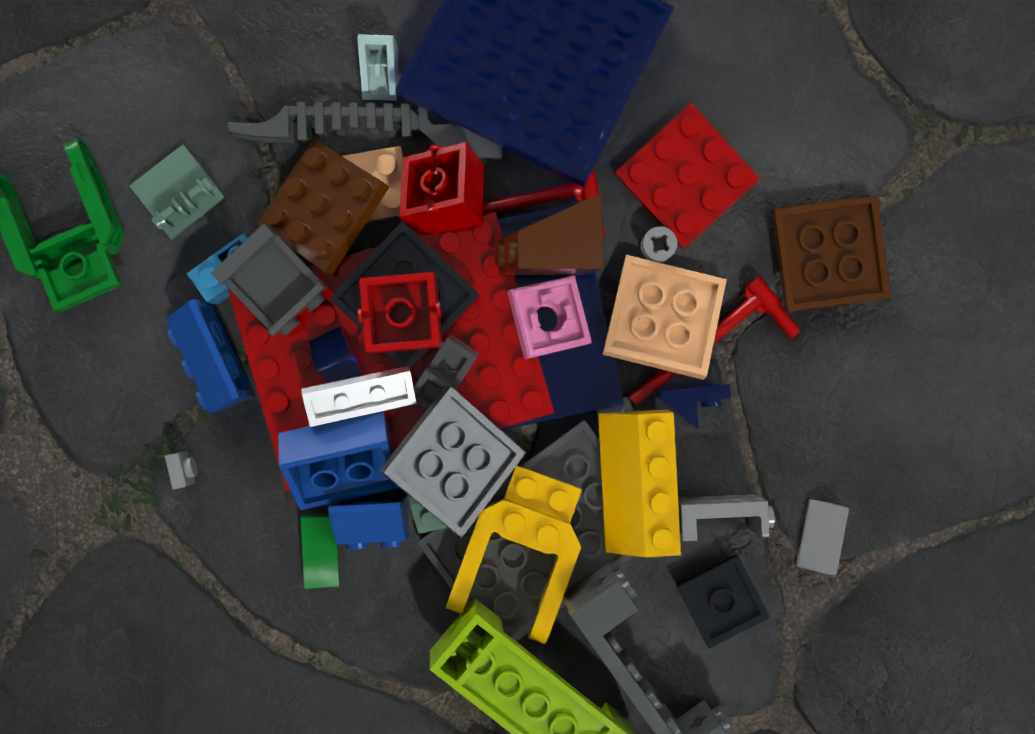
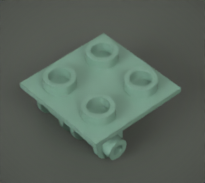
[130,144,225,240]

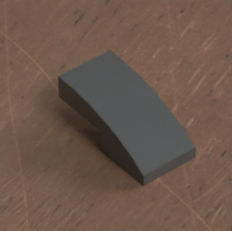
[414,334,480,410]

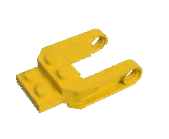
[445,465,582,644]

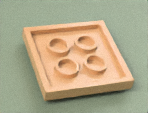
[602,255,727,380]

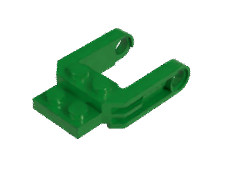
[0,138,125,313]

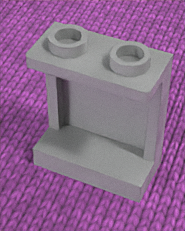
[678,494,774,541]

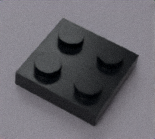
[676,554,770,649]

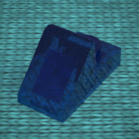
[308,326,364,383]
[656,384,731,429]

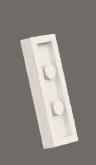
[302,366,417,427]

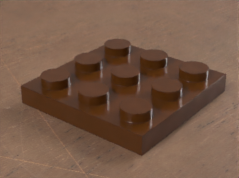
[257,138,390,276]
[772,195,891,312]

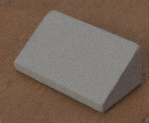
[796,499,849,576]

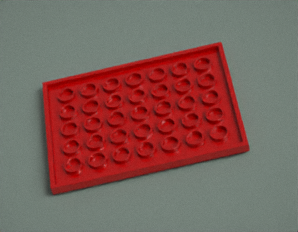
[228,212,555,491]

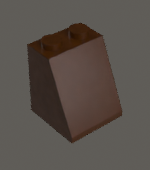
[494,196,603,275]

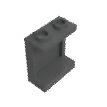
[211,224,328,337]

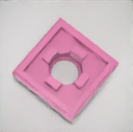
[507,275,592,360]

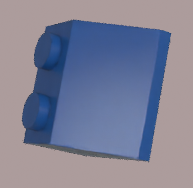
[328,495,409,550]

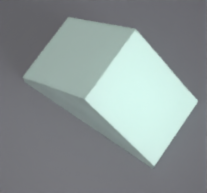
[357,34,399,101]

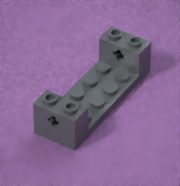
[563,564,736,734]

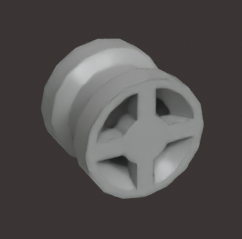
[640,227,677,263]

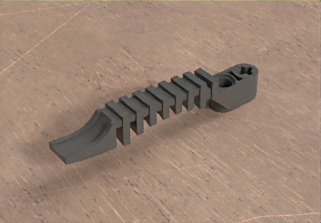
[228,102,502,163]

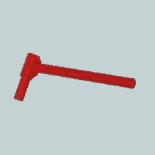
[482,167,605,236]
[628,276,801,407]

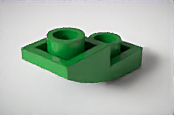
[301,513,339,589]

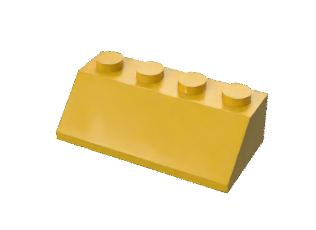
[598,409,681,557]

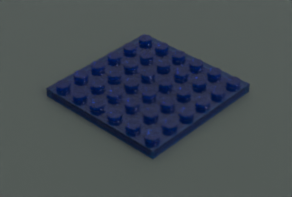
[395,0,674,187]

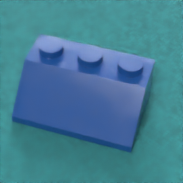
[166,299,256,414]
[278,411,399,510]

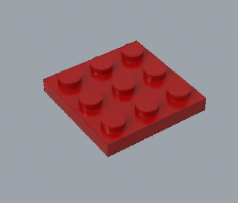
[614,103,760,249]

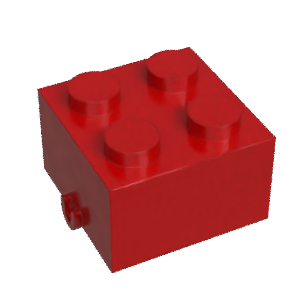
[399,142,484,235]
[358,272,443,354]

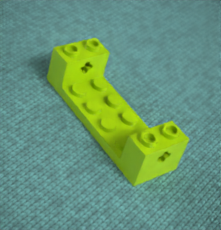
[430,597,637,734]

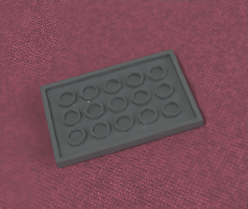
[417,420,632,641]

